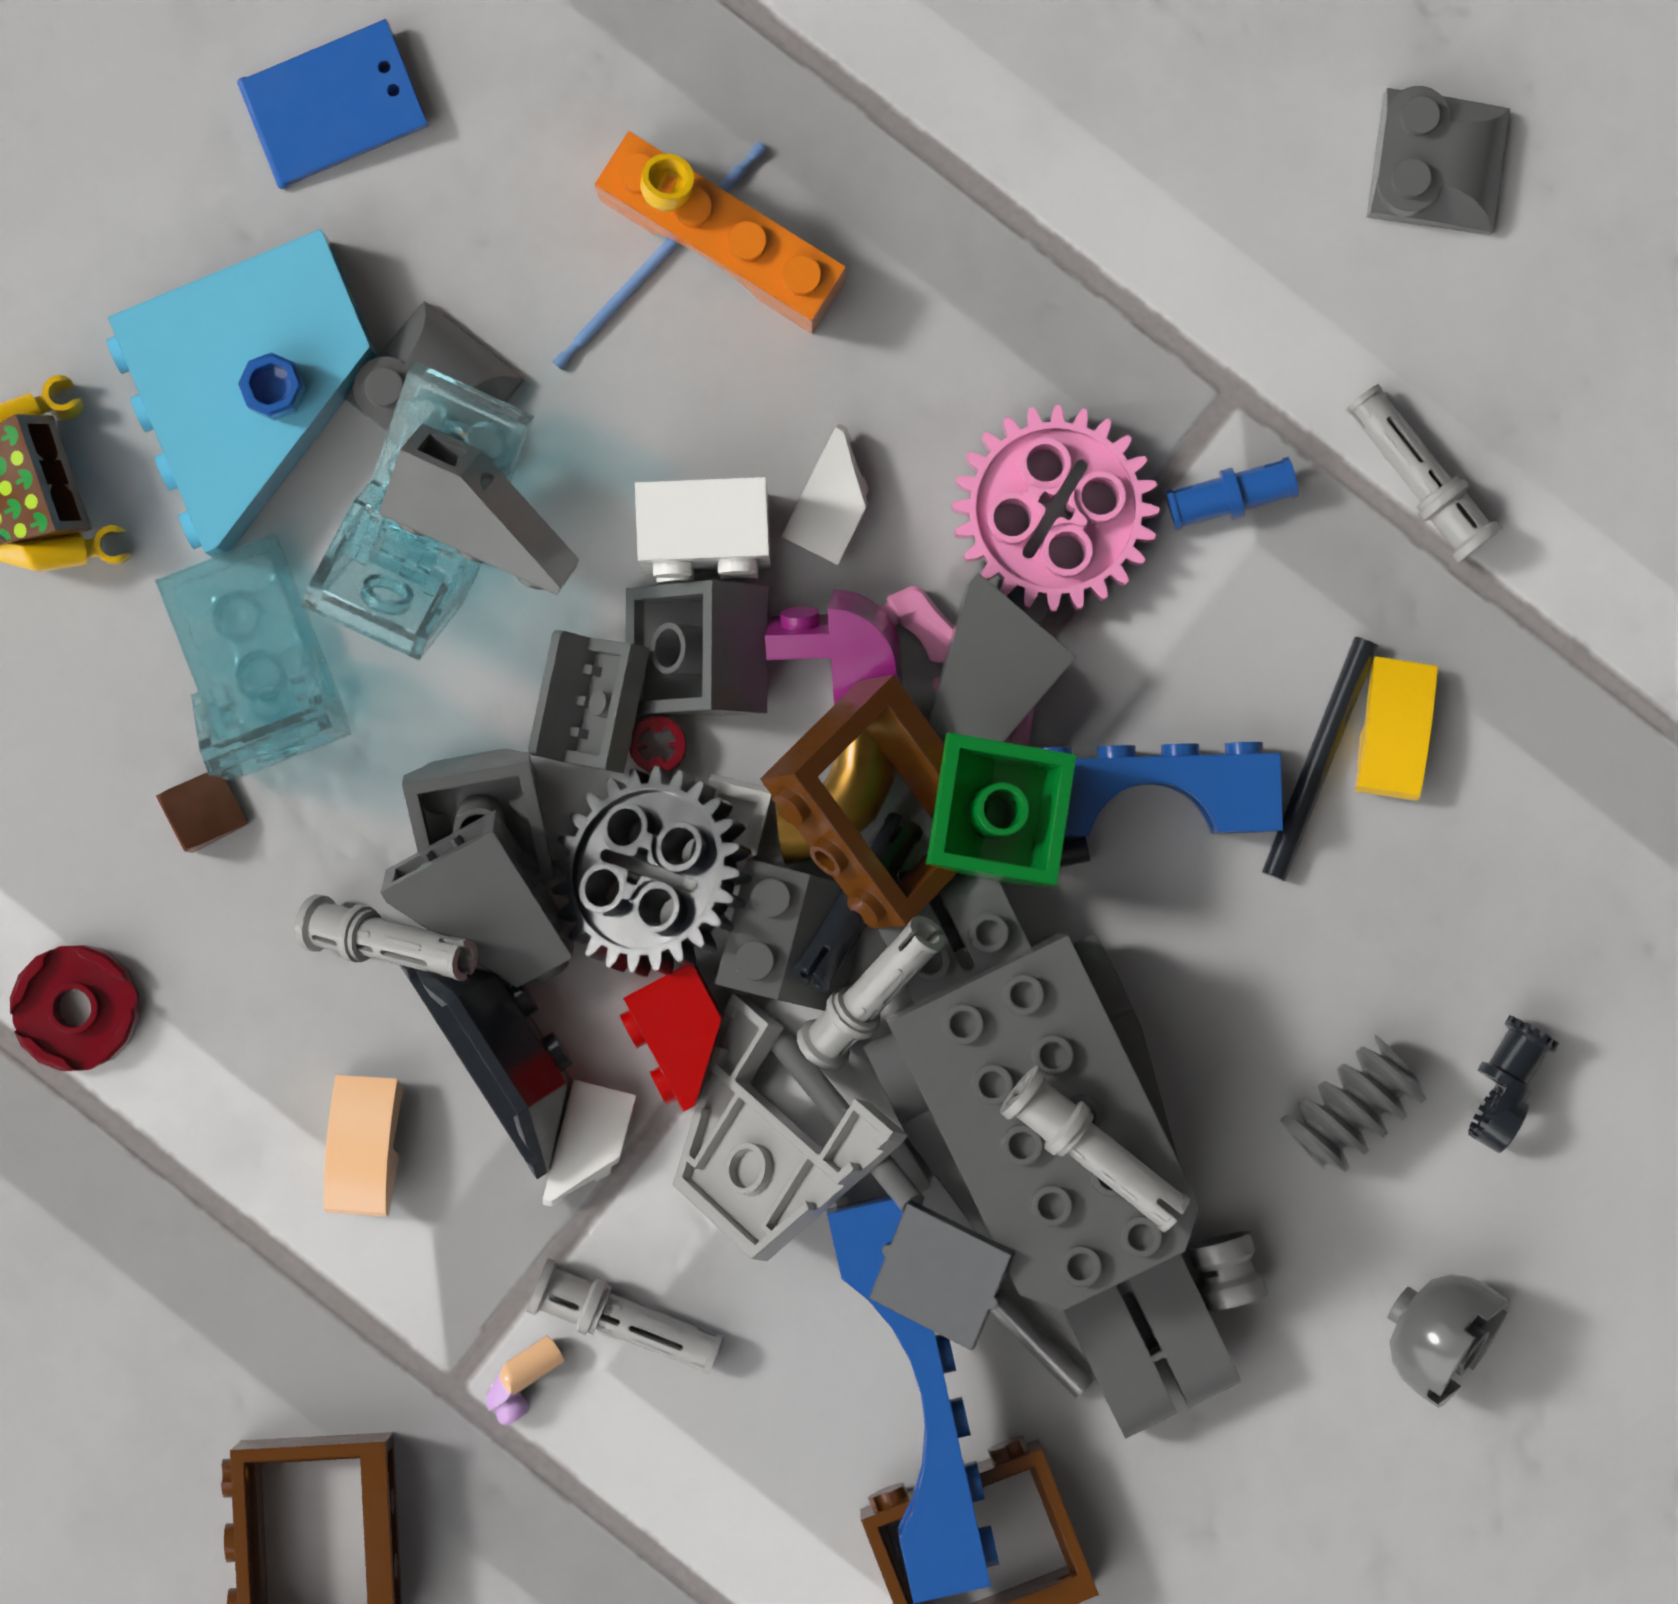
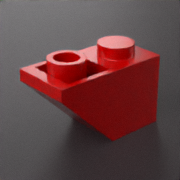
[620,965,724,1112]

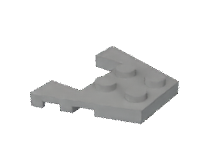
[673,993,907,1261]

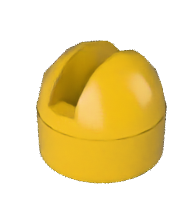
[640,153,694,212]

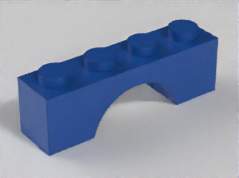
[1040,742,1283,838]

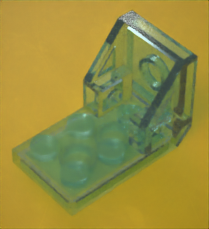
[302,362,534,661]
[155,534,351,781]

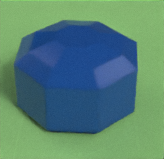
[238,352,307,420]

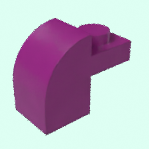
[765,590,903,705]

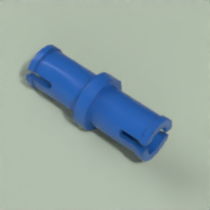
[1165,456,1299,530]

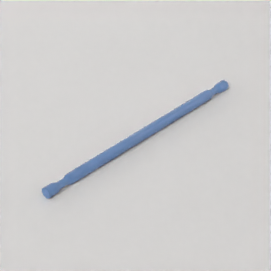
[552,141,767,370]

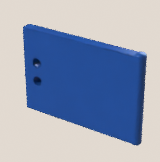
[237,19,429,189]

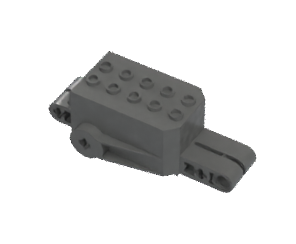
[863,873,1241,1439]

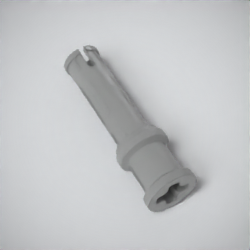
[1346,384,1503,564]
[294,894,478,981]
[797,916,946,1071]
[1000,1065,1190,1232]
[526,1258,723,1374]

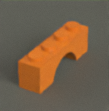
[594,131,846,334]

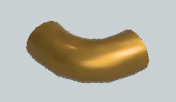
[776,729,895,864]

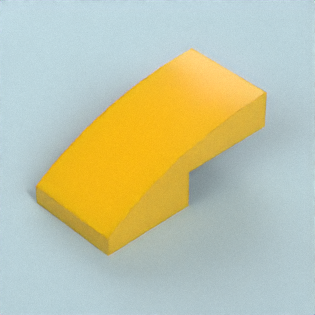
[1355,656,1438,801]

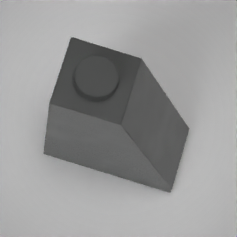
[927,573,1076,745]
[380,810,574,988]

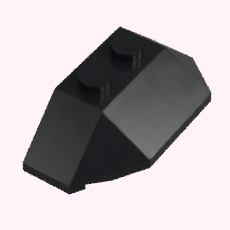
[399,965,574,1179]

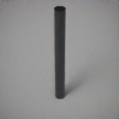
[1262,637,1378,881]

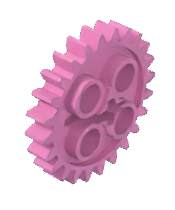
[951,405,1159,614]

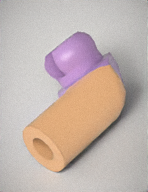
[486,1335,564,1426]

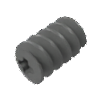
[1280,1035,1426,1172]

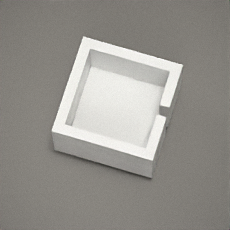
[635,477,771,584]

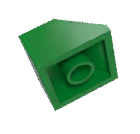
[926,732,1076,888]

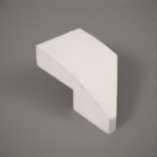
[543,1080,636,1207]

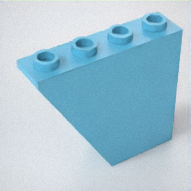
[106,229,378,560]

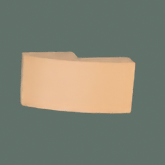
[324,1075,403,1217]

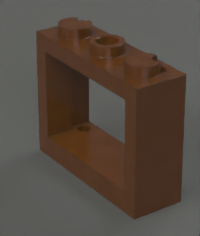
[760,674,958,928]
[221,1432,402,1604]
[860,1436,1099,1604]

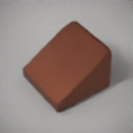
[156,767,249,853]

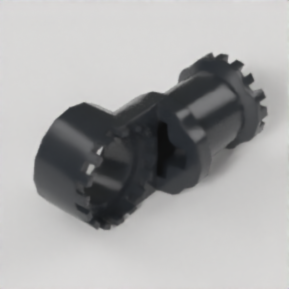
[1468,1015,1560,1153]

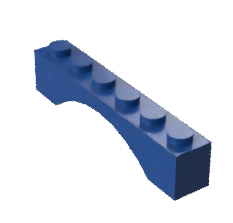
[827,1195,1000,1604]

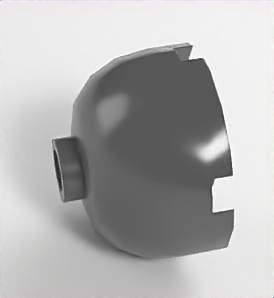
[1387,1274,1510,1408]

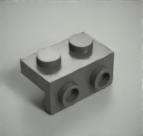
[528,630,650,774]

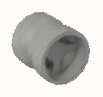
[1189,1231,1268,1311]

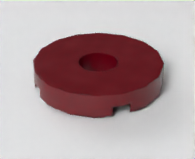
[10,945,140,1071]

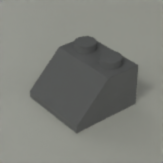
[625,580,768,716]
[715,859,861,1011]

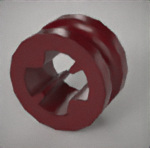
[629,716,687,773]

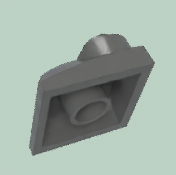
[1366,86,1510,235]
[344,301,524,446]
[402,749,555,881]

